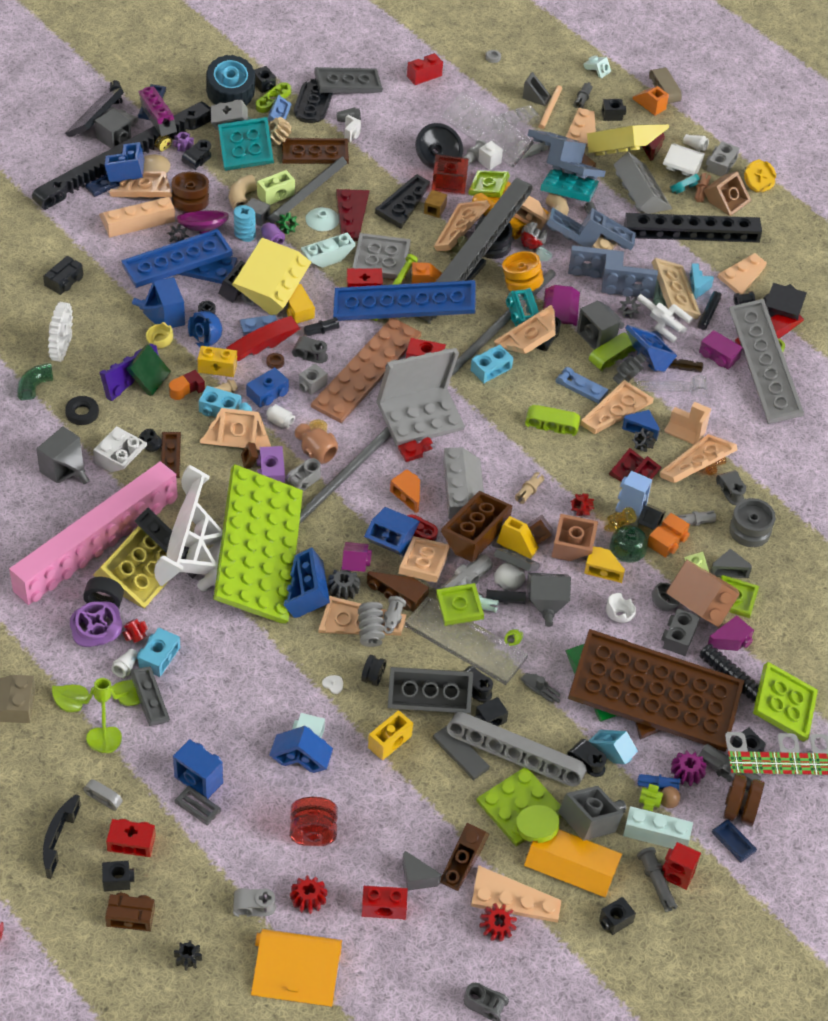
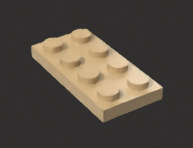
[651,258,701,319]

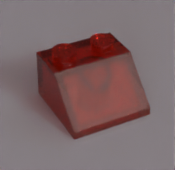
[432,154,469,194]

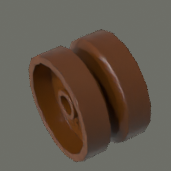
[172,171,209,212]
[723,773,765,827]

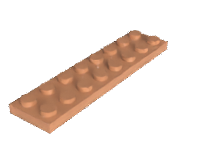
[311,318,421,423]

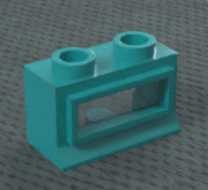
[506,288,539,327]

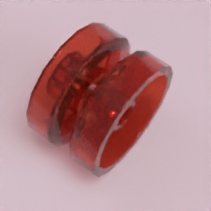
[289,796,338,846]

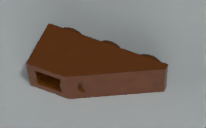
[367,571,429,613]
[440,823,490,891]

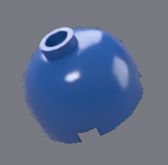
[188,311,222,348]

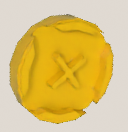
[744,159,776,192]

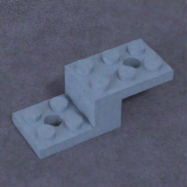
[527,129,606,180]
[546,207,636,250]
[568,245,658,299]

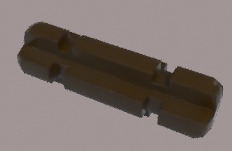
[669,358,704,373]

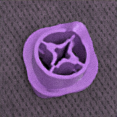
[70,601,123,647]

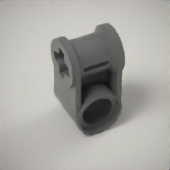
[292,336,328,364]
[716,470,746,505]
[463,982,509,1021]

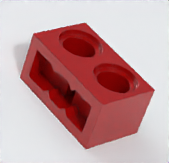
[662,842,701,890]

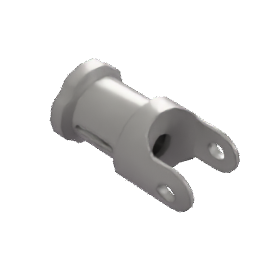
[384,596,406,634]

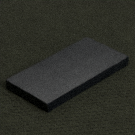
[65,88,124,137]

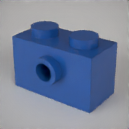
[246,367,289,408]

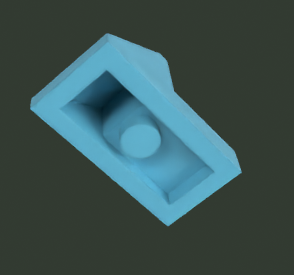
[689,263,714,299]

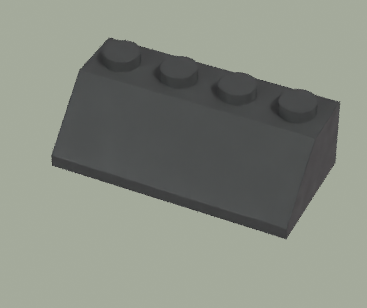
[388,667,473,713]

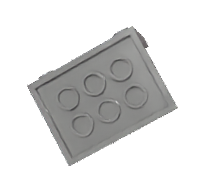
[376,348,465,446]

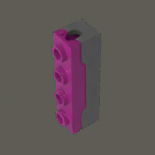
[138,86,177,137]

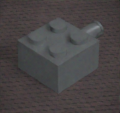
[558,786,626,841]

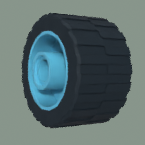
[206,55,255,106]

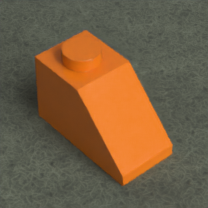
[411,262,442,284]
[390,469,420,513]

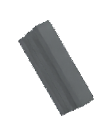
[175,785,221,826]

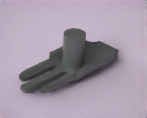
[520,673,560,703]

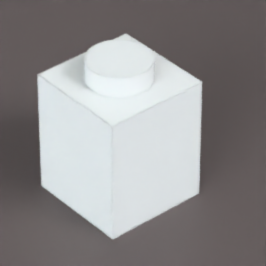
[478,141,503,170]

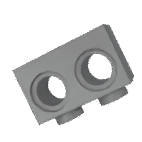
[706,141,740,177]

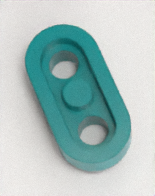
[670,173,700,194]

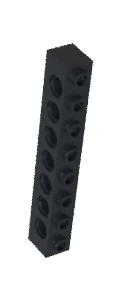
[624,213,762,243]

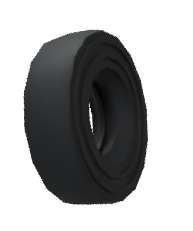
[65,396,99,425]

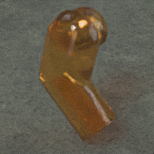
[705,457,726,475]

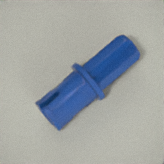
[637,774,680,791]

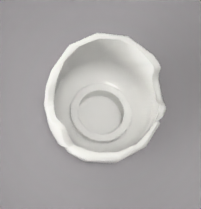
[494,562,525,591]
[606,593,636,623]

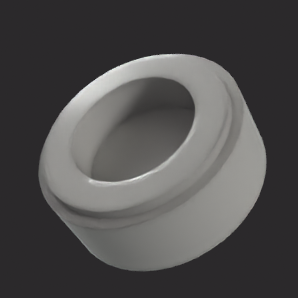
[485,50,501,63]

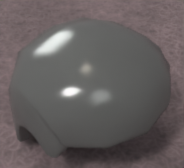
[652,582,680,611]

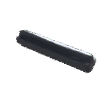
[697,291,722,330]

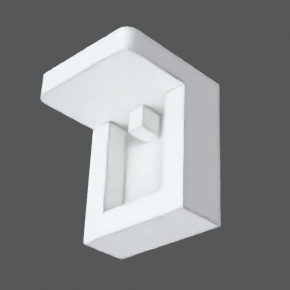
[344,115,361,142]

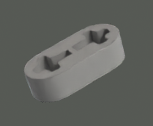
[83,779,123,811]

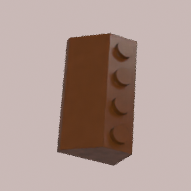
[441,491,513,562]

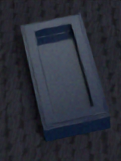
[712,820,757,863]

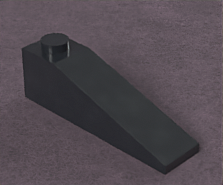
[135,507,197,579]

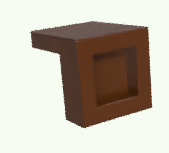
[527,515,553,545]

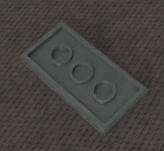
[314,67,383,93]

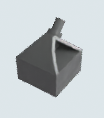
[577,300,624,350]
[36,426,90,484]
[527,573,571,627]

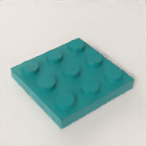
[218,117,274,171]
[540,169,599,202]

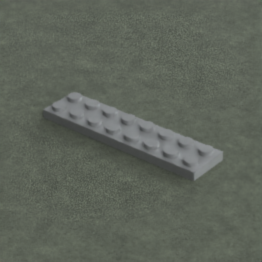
[729,299,804,424]

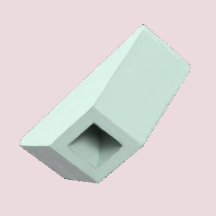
[301,232,355,268]

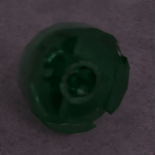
[609,525,648,563]

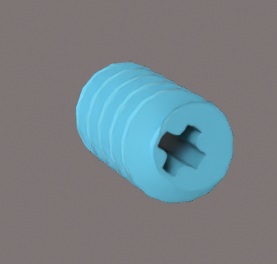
[234,205,256,242]

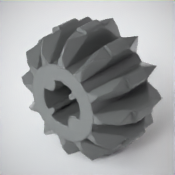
[327,567,361,600]

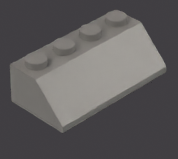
[613,152,672,214]
[443,447,484,520]

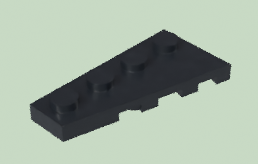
[375,174,430,229]

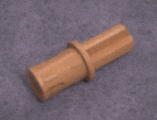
[694,173,711,202]

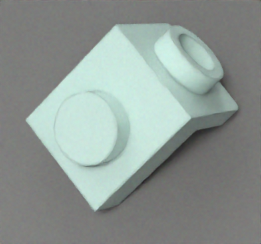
[583,56,611,78]

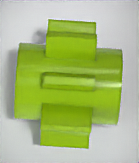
[639,784,663,812]

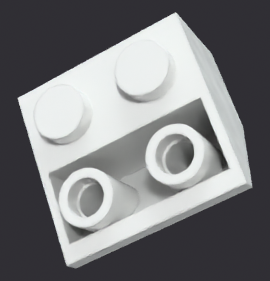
[663,143,705,176]
[93,426,147,472]

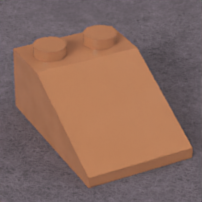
[666,559,740,627]

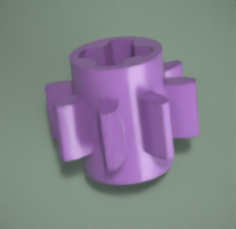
[173,132,194,152]

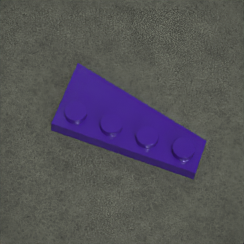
[99,343,159,401]

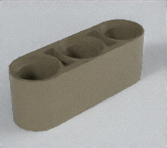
[649,67,682,104]

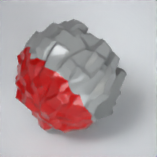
[521,222,547,249]

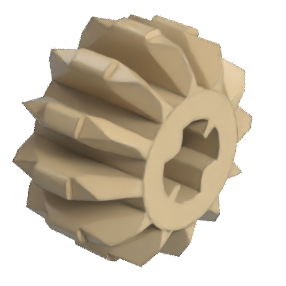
[269,117,292,146]

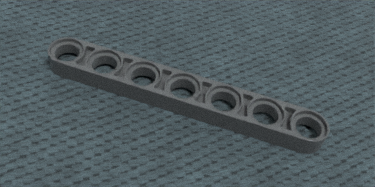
[267,156,347,224]

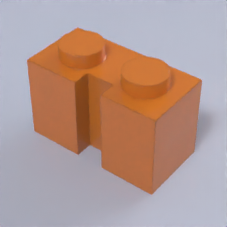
[647,513,690,558]

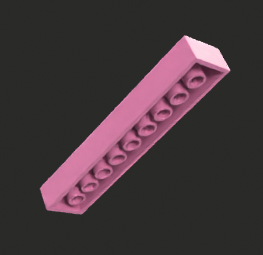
[9,461,177,605]

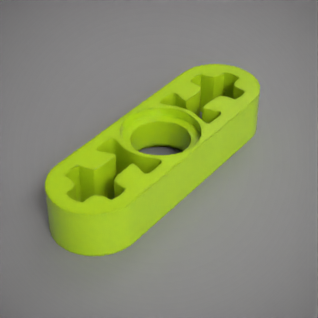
[256,82,291,113]

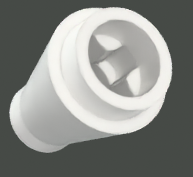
[683,134,709,152]
[112,649,138,678]

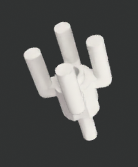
[637,294,693,343]

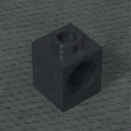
[255,66,276,93]
[601,99,626,121]
[637,504,666,530]
[474,697,508,726]
[732,727,766,752]
[102,860,135,892]
[599,896,636,935]

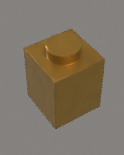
[424,190,448,218]

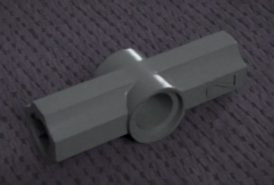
[698,744,761,790]

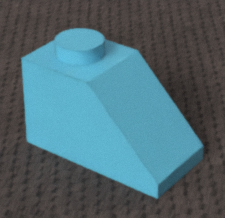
[589,730,638,764]

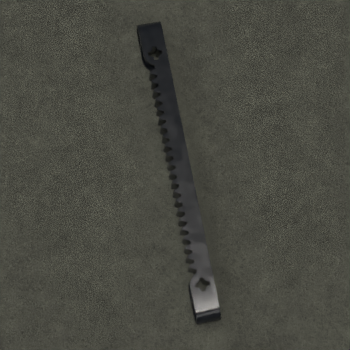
[32,101,211,210]

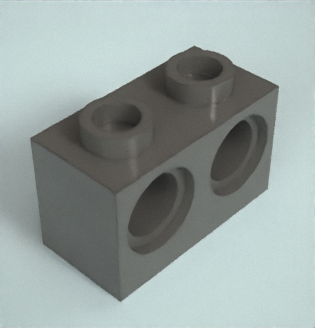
[661,608,700,656]

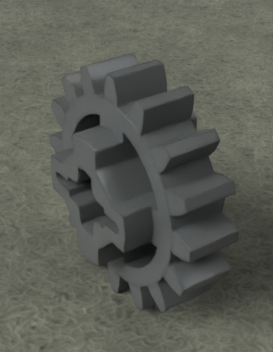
[613,352,647,385]

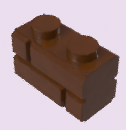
[105,892,155,932]

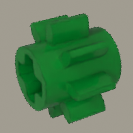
[276,212,299,234]

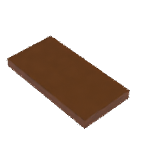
[282,138,349,164]

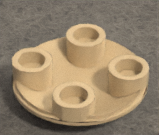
[143,154,170,173]

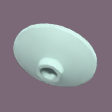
[306,207,339,231]

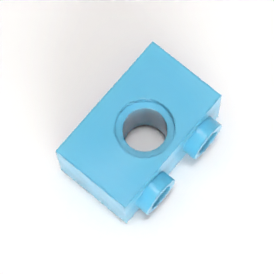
[137,627,180,677]

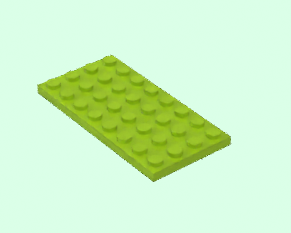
[213,464,303,624]

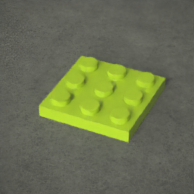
[753,662,818,742]
[476,767,562,847]

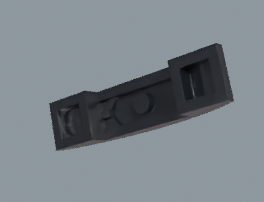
[43,794,81,879]

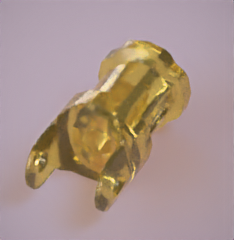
[604,507,637,532]

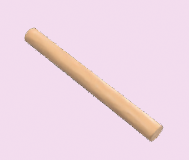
[538,85,562,129]

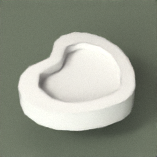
[322,675,343,694]

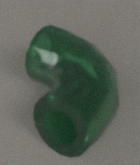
[17,363,53,400]

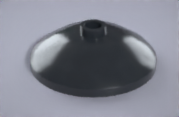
[415,123,463,171]

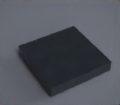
[766,283,807,320]

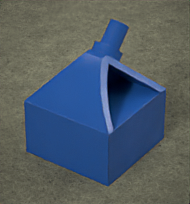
[132,277,185,328]

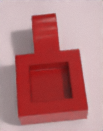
[398,437,433,462]

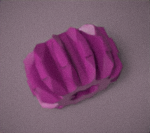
[671,750,707,787]

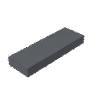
[130,666,170,726]
[433,726,490,781]

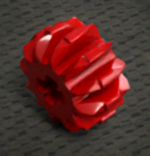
[290,875,328,914]
[479,903,517,942]

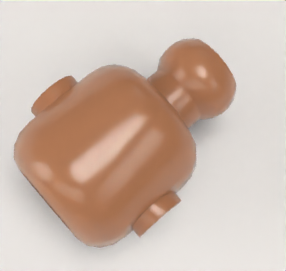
[294,423,338,464]

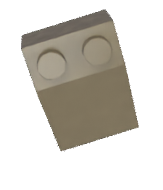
[0,675,36,723]

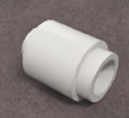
[266,404,295,429]

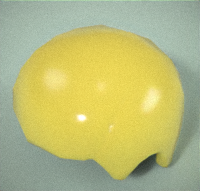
[146,322,173,349]

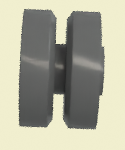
[729,498,776,548]

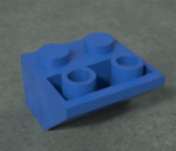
[364,507,420,557]

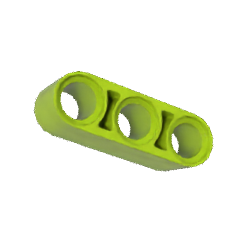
[588,332,636,372]
[525,405,580,436]

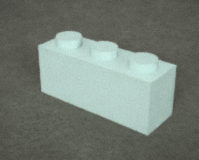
[623,806,693,849]

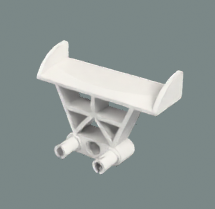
[154,465,222,592]

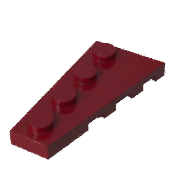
[336,189,370,241]

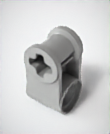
[285,458,321,491]
[233,888,276,917]

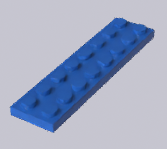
[333,280,476,321]

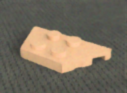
[109,171,172,198]
[494,305,556,354]
[200,408,272,450]

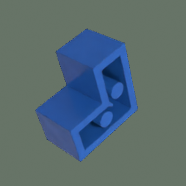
[105,142,145,182]
[269,726,333,773]

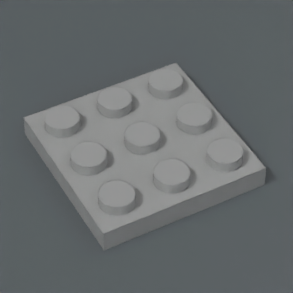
[353,233,411,280]

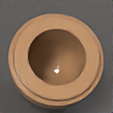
[661,786,680,808]

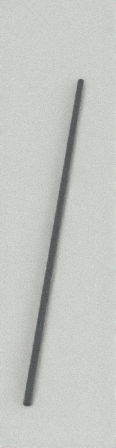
[212,269,556,602]

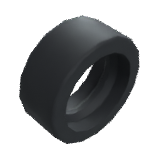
[83,577,124,608]

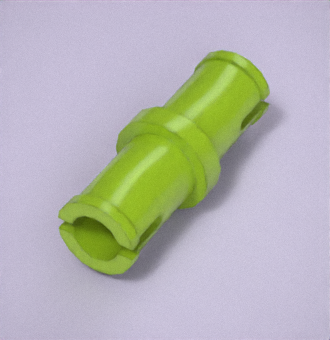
[504,629,523,646]

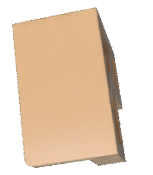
[664,402,711,445]

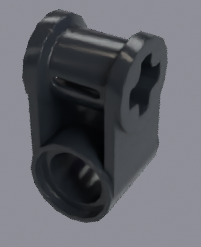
[181,139,212,170]
[463,666,493,703]
[567,739,607,777]

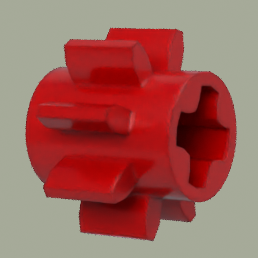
[570,493,595,516]
[122,618,148,643]

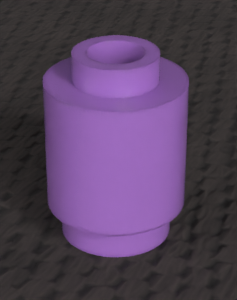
[261,223,285,245]

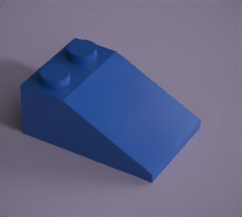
[625,325,677,372]

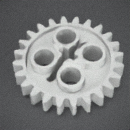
[48,302,73,362]

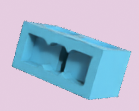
[470,345,513,383]
[199,386,242,417]

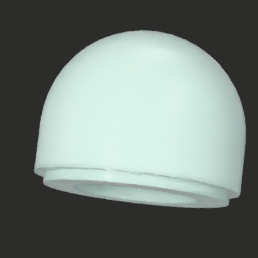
[535,247,552,261]

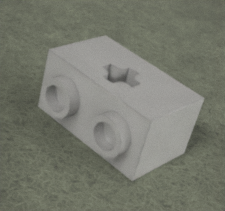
[211,100,248,130]

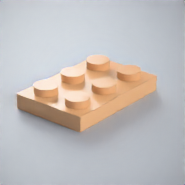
[399,536,450,583]

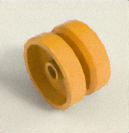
[502,251,544,291]

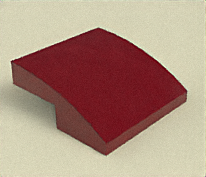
[609,448,662,482]

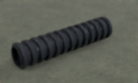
[699,644,759,703]

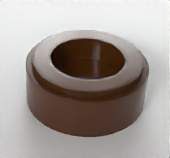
[266,353,284,369]

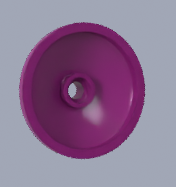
[177,210,229,234]

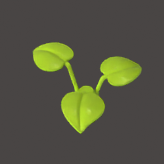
[52,678,140,753]

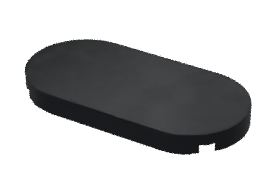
[294,78,333,123]

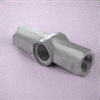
[440,554,493,589]

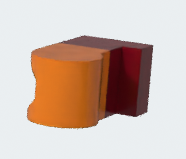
[169,369,205,400]

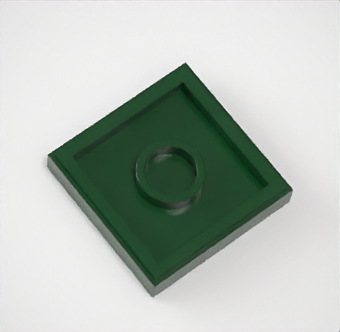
[126,344,171,396]

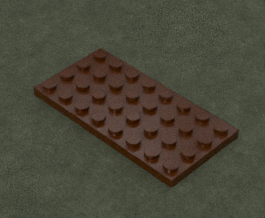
[568,629,744,752]

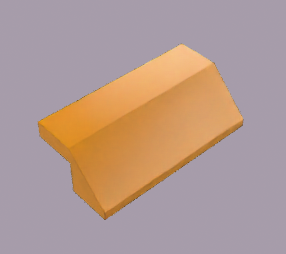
[524,829,622,898]

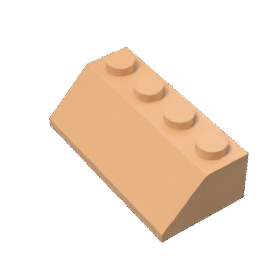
[99,197,175,238]

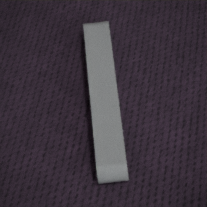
[447,712,586,787]

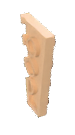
[318,596,406,636]
[471,865,561,923]

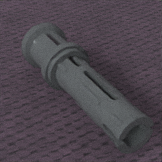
[637,847,678,912]

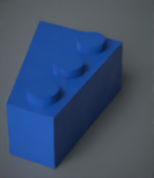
[284,547,330,618]

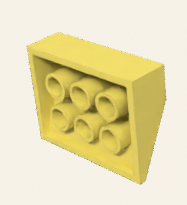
[587,124,669,156]
[232,238,311,316]
[93,525,167,608]

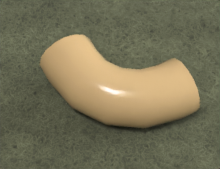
[228,174,257,210]
[546,193,569,223]

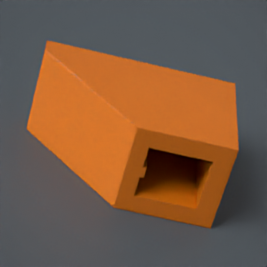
[633,86,669,116]

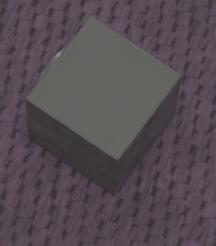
[95,109,131,148]

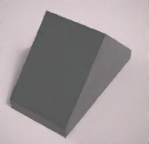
[522,72,551,106]
[710,549,752,578]
[402,851,441,890]

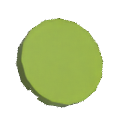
[517,805,559,843]

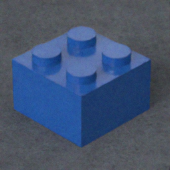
[173,739,223,799]

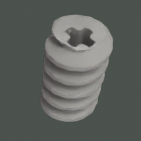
[358,602,385,647]

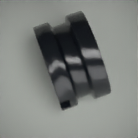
[361,654,387,687]

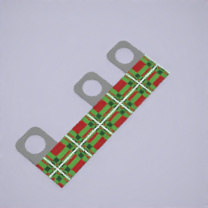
[725,732,828,775]

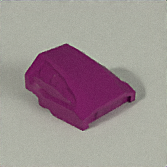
[543,285,580,326]

